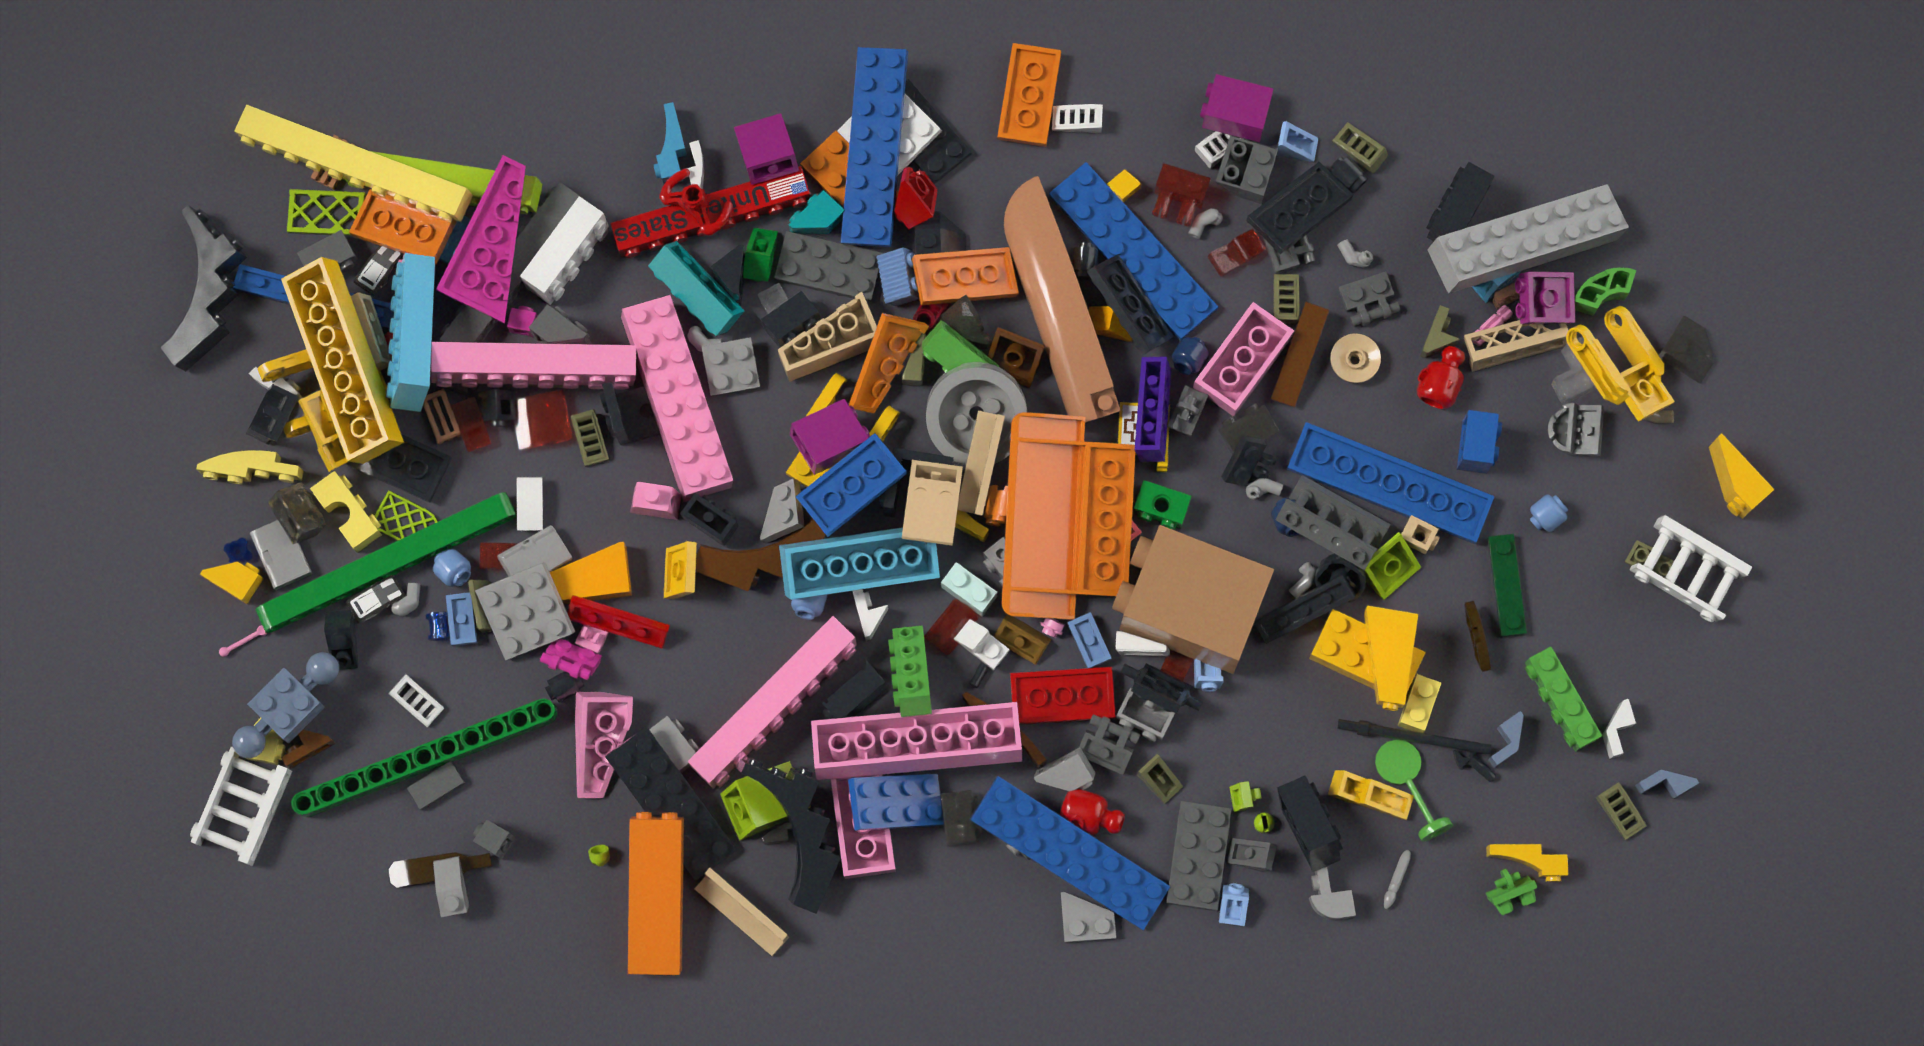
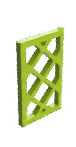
[287,189,366,236]

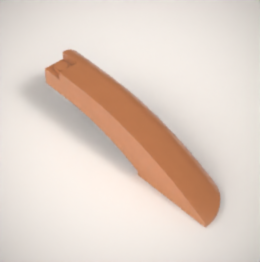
[1004,176,1121,423]

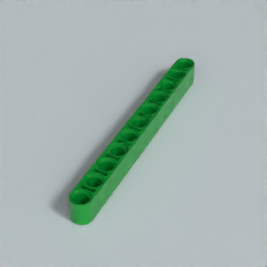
[255,492,517,633]
[291,698,558,817]

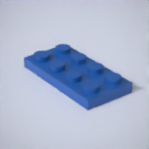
[795,433,907,537]
[848,774,944,831]

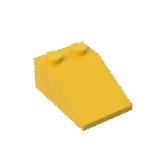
[1709,433,1774,519]

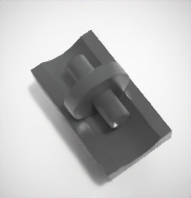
[1167,385,1208,437]

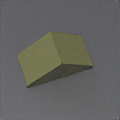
[1137,754,1183,804]

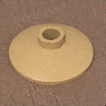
[1330,334,1381,383]

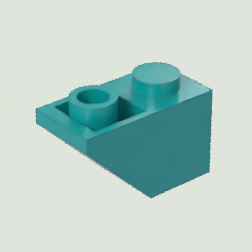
[789,190,845,234]

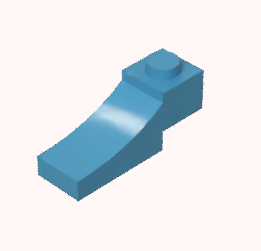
[653,102,687,184]

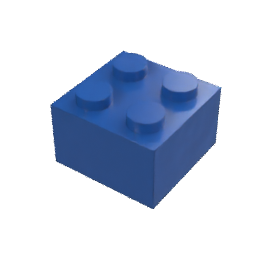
[1457,410,1502,474]

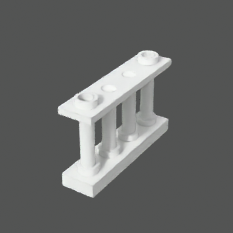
[1630,515,1752,622]
[190,747,292,866]

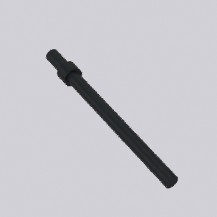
[1337,719,1491,755]

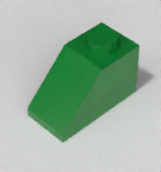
[743,228,778,282]

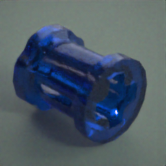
[425,612,450,641]

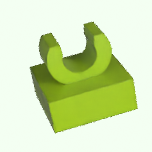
[1229,781,1262,812]

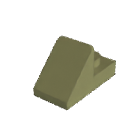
[1420,305,1459,358]

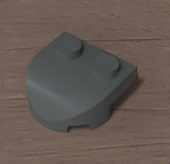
[1548,403,1604,457]

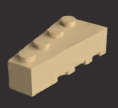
[778,292,877,382]

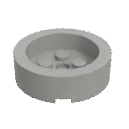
[926,362,1027,466]

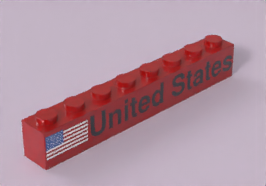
[610,166,811,258]

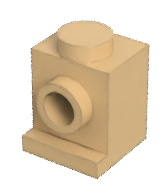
[1401,515,1439,554]

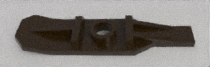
[389,852,492,888]

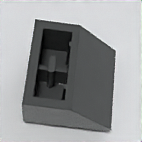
[1216,136,1278,204]
[529,304,592,345]

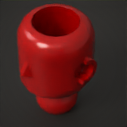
[1417,346,1465,410]
[1060,788,1125,835]

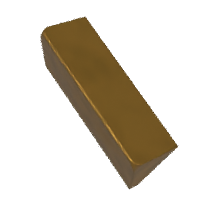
[994,614,1051,665]

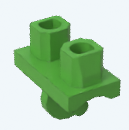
[1486,869,1537,915]

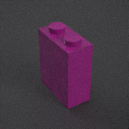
[1200,74,1273,142]
[734,113,799,185]
[790,399,870,475]

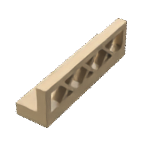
[1464,320,1568,372]
[957,411,1005,515]
[695,868,789,957]

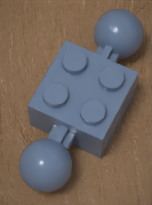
[232,652,339,758]

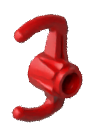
[659,168,733,236]

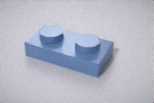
[446,592,478,647]
[1067,612,1112,668]

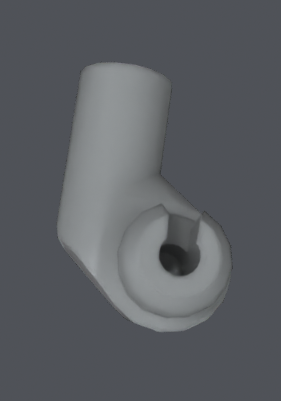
[1188,208,1223,239]
[1337,239,1373,268]
[687,326,722,352]
[1246,478,1283,500]
[1289,562,1316,598]
[391,583,421,616]

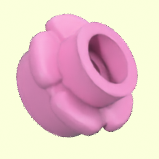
[1040,618,1064,638]

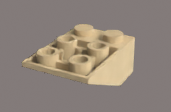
[902,460,963,545]

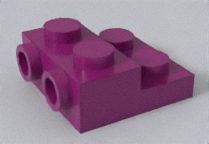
[1515,272,1575,324]

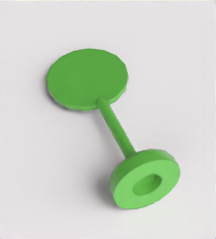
[1375,740,1453,842]

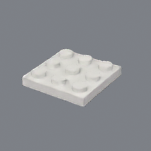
[838,94,942,175]

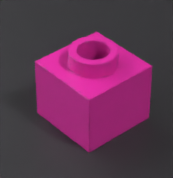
[507,306,538,337]

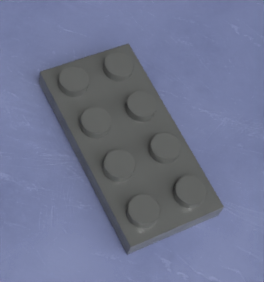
[774,231,883,303]
[1166,801,1232,911]

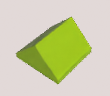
[1364,532,1421,600]

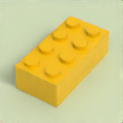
[1309,609,1426,692]

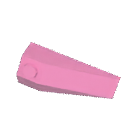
[575,692,633,798]

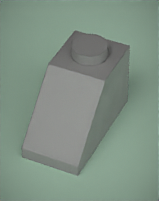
[1034,747,1095,791]
[433,856,469,917]

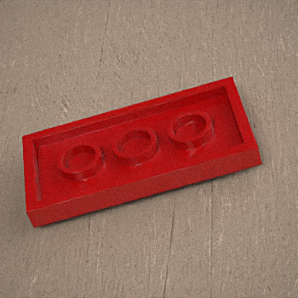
[1010,667,1115,725]

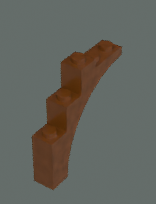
[695,518,826,591]

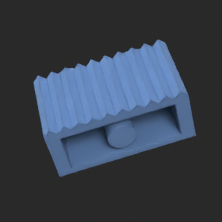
[876,248,920,306]

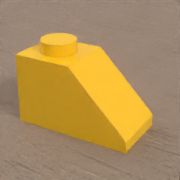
[200,562,263,604]

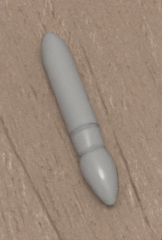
[1384,850,1411,909]

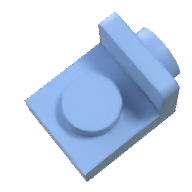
[1219,883,1249,926]

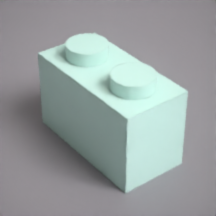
[941,562,997,617]

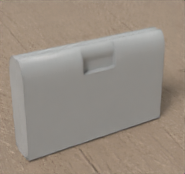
[250,517,312,590]
[497,525,572,576]

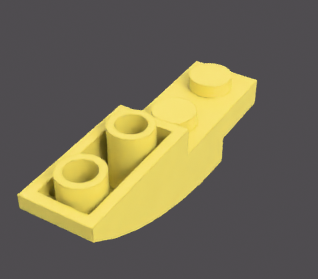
[196,451,304,485]

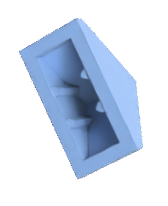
[1277,121,1318,162]

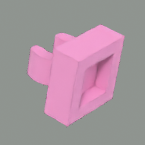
[575,625,609,654]

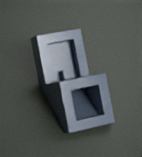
[1488,711,1524,768]
[1635,770,1699,799]

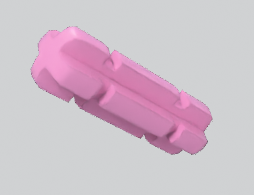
[1473,305,1513,346]

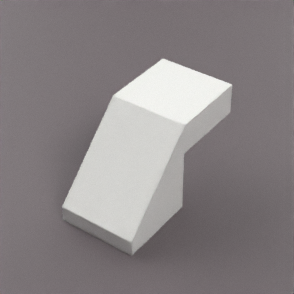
[1602,699,1636,759]

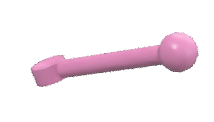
[219,625,267,657]

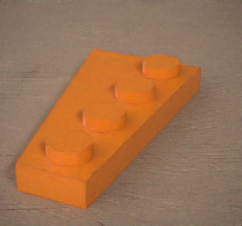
[849,313,929,413]

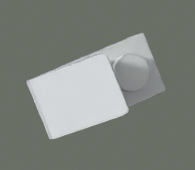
[852,589,889,641]
[954,619,1009,670]

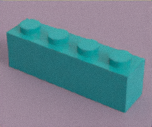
[648,241,744,336]

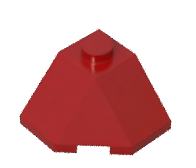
[894,167,938,229]

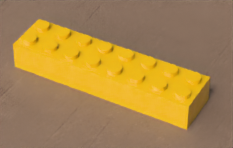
[281,257,404,464]

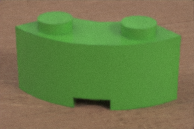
[1574,268,1636,316]

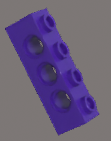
[1134,357,1172,462]

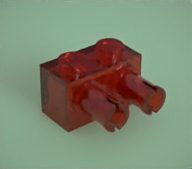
[1152,163,1211,227]

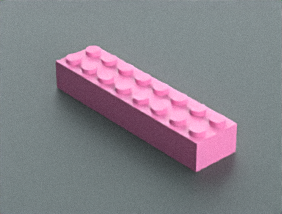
[621,295,734,502]
[431,342,636,390]
[688,616,857,789]
[811,702,1022,780]

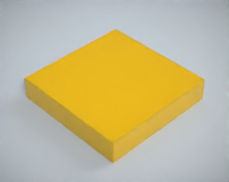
[664,541,697,599]

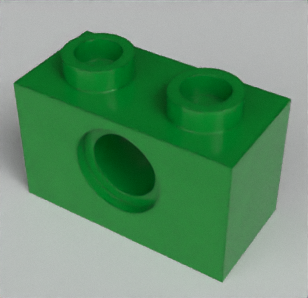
[1133,480,1192,530]

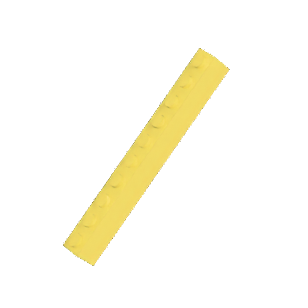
[234,105,473,222]

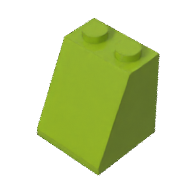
[720,761,809,841]

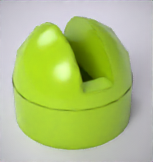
[1254,812,1275,834]
[588,845,610,867]

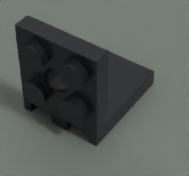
[599,382,661,445]
[879,447,954,518]

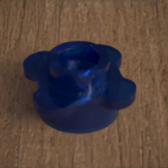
[224,538,253,564]

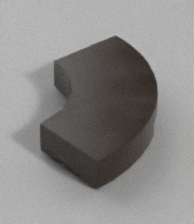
[1464,601,1491,672]

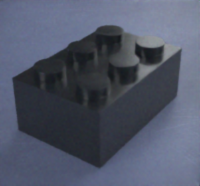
[1426,162,1495,242]
[1277,775,1343,872]

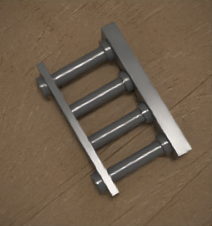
[1275,475,1390,570]

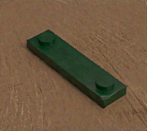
[1488,534,1527,637]

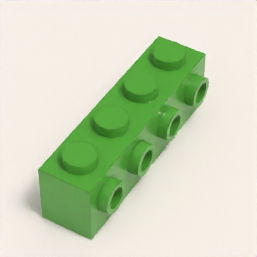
[888,625,932,717]
[1525,647,1602,752]

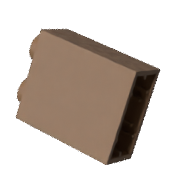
[1112,525,1274,674]

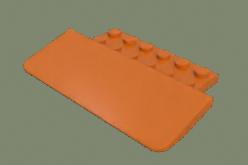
[1002,412,1135,619]

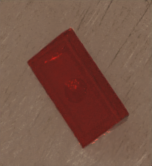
[924,598,979,656]

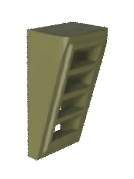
[1332,122,1388,173]
[1273,274,1299,324]
[902,333,926,386]
[571,409,609,467]
[1596,782,1646,840]

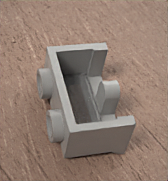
[1116,688,1175,742]

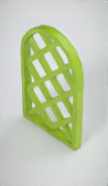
[374,490,438,540]

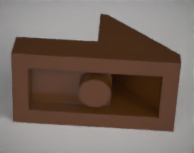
[281,730,335,769]

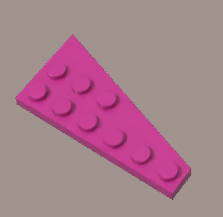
[436,155,526,324]

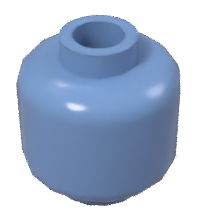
[1530,494,1568,532]
[433,549,471,587]
[791,594,827,620]

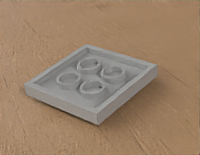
[475,562,575,660]

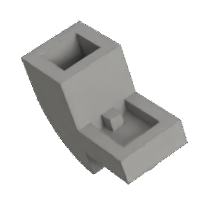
[1309,867,1356,920]

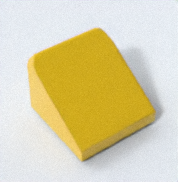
[1107,169,1141,203]

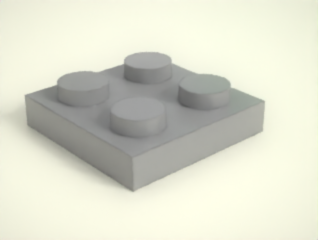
[701,337,760,396]

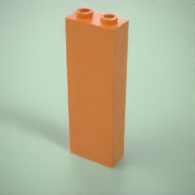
[628,812,684,975]

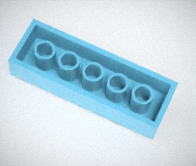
[386,253,435,412]
[779,528,940,599]

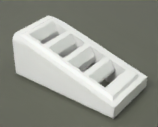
[1052,104,1103,133]
[1195,131,1248,169]
[1116,631,1170,656]
[388,675,444,727]

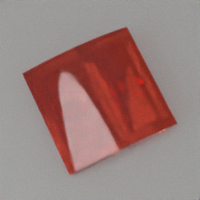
[514,390,573,450]

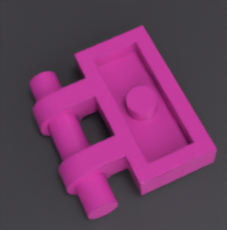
[540,639,602,680]

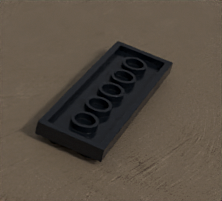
[605,726,737,881]

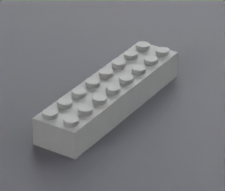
[1427,184,1629,294]

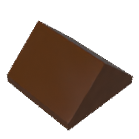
[988,327,1045,388]

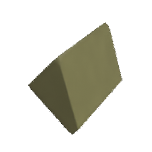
[468,580,492,633]

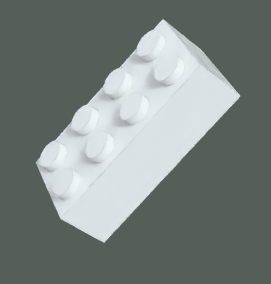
[520,196,609,305]

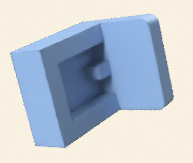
[1194,659,1223,692]

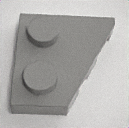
[760,478,804,543]
[1061,892,1116,943]

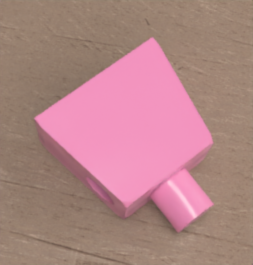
[630,482,682,520]

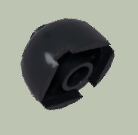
[1315,553,1366,603]

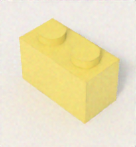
[1398,674,1441,733]

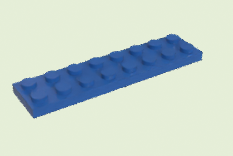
[841,47,908,247]
[1049,162,1218,341]
[1287,422,1494,544]
[970,776,1170,930]

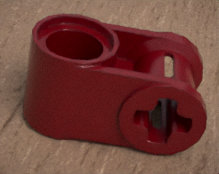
[913,303,951,337]

